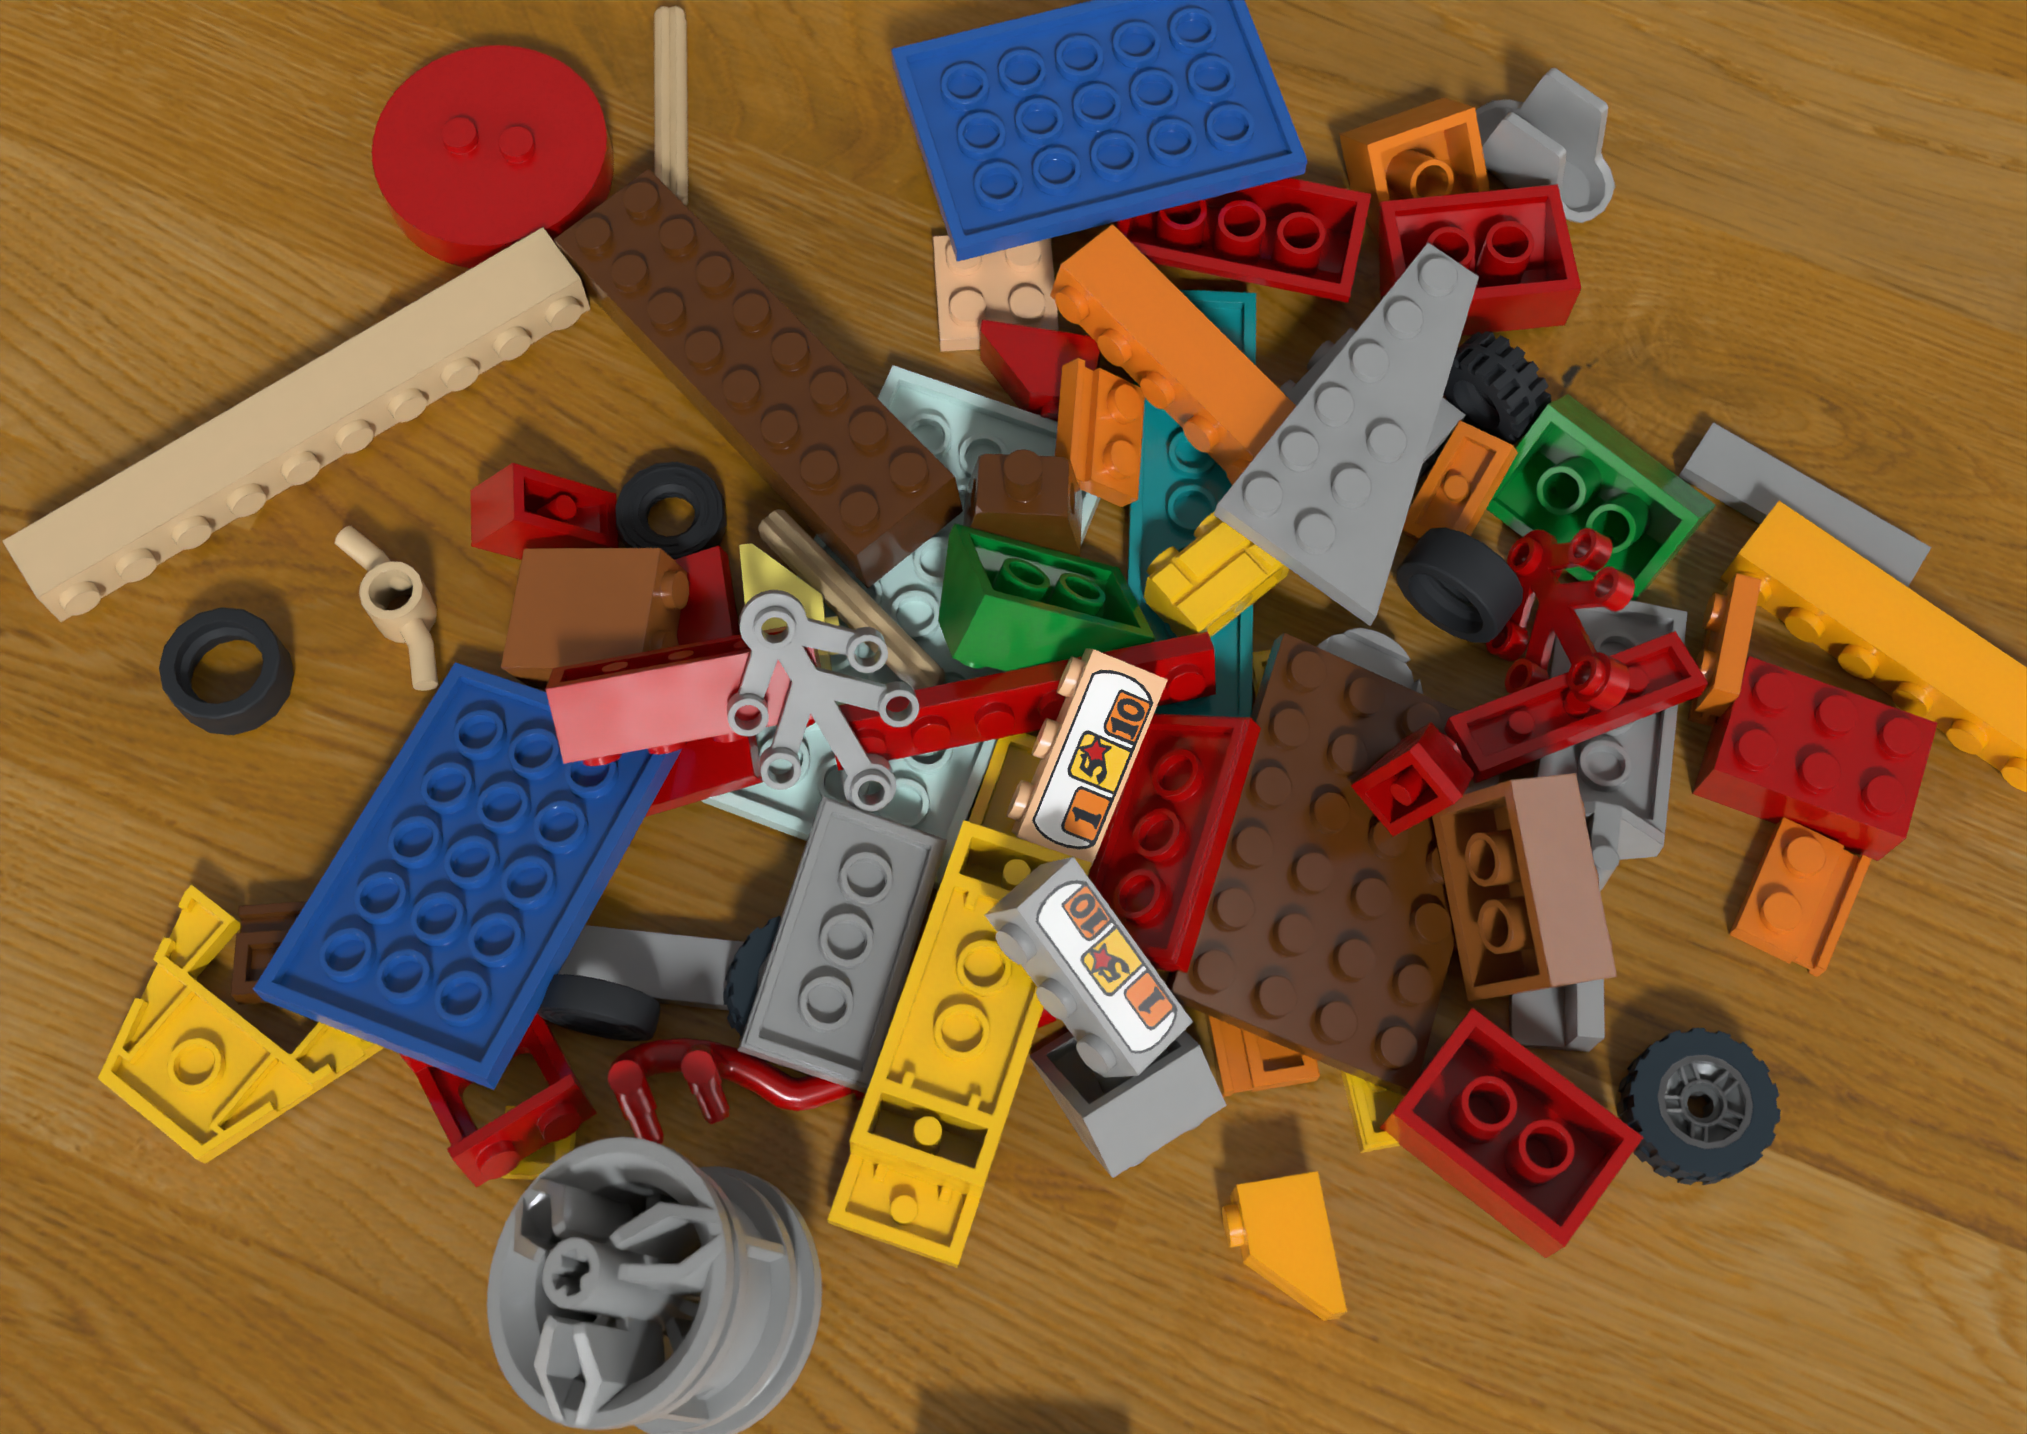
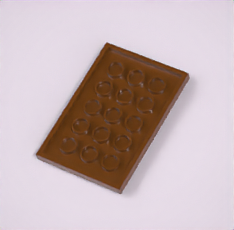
[1166,632,1500,1096]

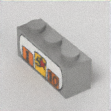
[985,857,1193,1078]

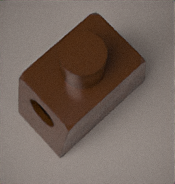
[963,449,1083,557]

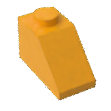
[1222,1171,1347,1321]

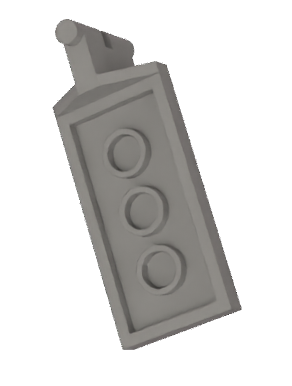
[1533,600,1687,891]

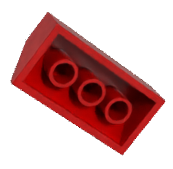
[1116,178,1371,303]

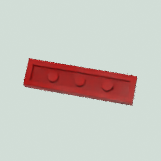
[1444,631,1708,783]

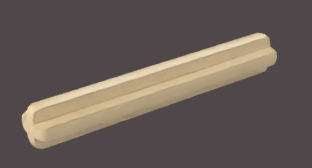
[654,6,688,206]
[758,509,945,690]

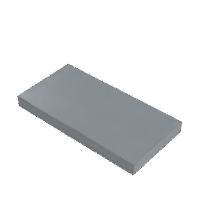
[737,796,947,1093]

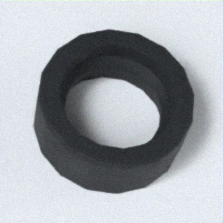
[1397,527,1523,643]
[159,607,294,735]

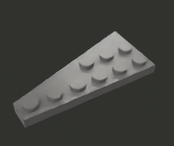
[1213,243,1479,626]

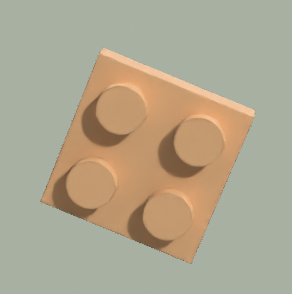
[933,235,1059,352]

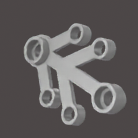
[727,590,919,812]

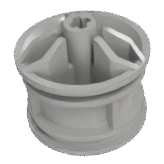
[487,1137,822,1434]

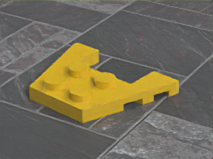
[97,885,384,1164]

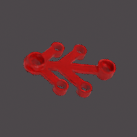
[1486,528,1635,711]

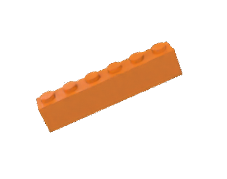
[1050,224,1296,485]

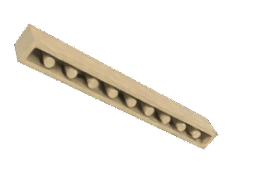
[2,227,591,622]

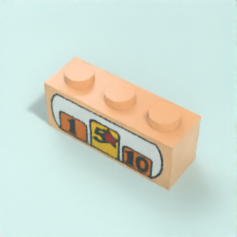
[1007,649,1167,867]

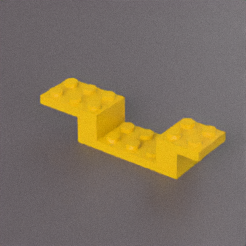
[827,733,1092,1268]

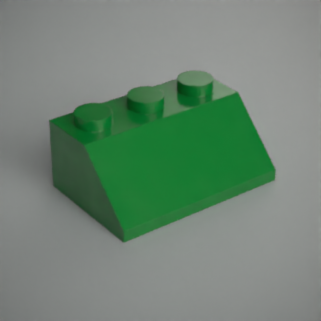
[1486,394,1716,601]
[938,523,1156,671]

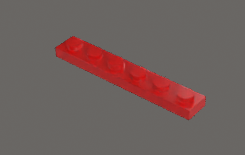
[835,631,1216,771]

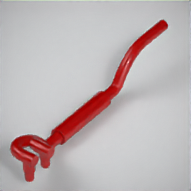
[608,1008,1057,1144]

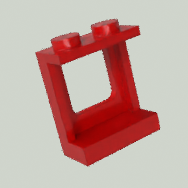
[399,1013,597,1188]

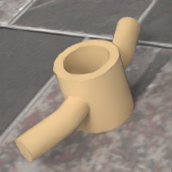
[335,526,438,691]

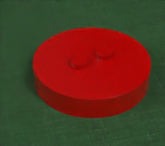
[372,45,614,269]

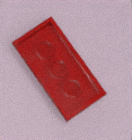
[645,545,763,817]
[1088,714,1261,973]

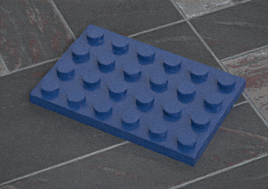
[891,0,1307,262]
[253,662,682,1090]

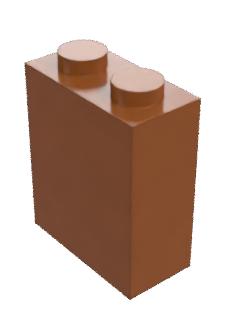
[501,548,689,689]

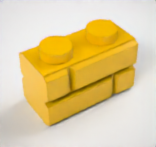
[1144,511,1289,638]

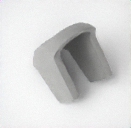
[1476,68,1615,223]

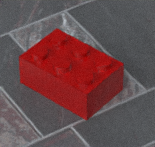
[1692,656,1938,861]
[1379,1008,1643,1258]

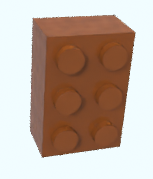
[1432,773,1617,1002]

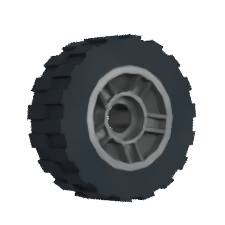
[1617,1028,1781,1185]

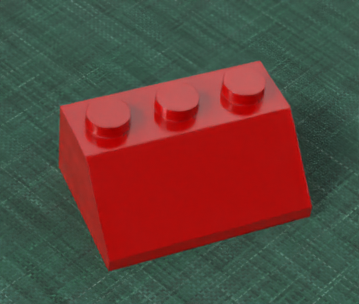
[1379,184,1582,336]

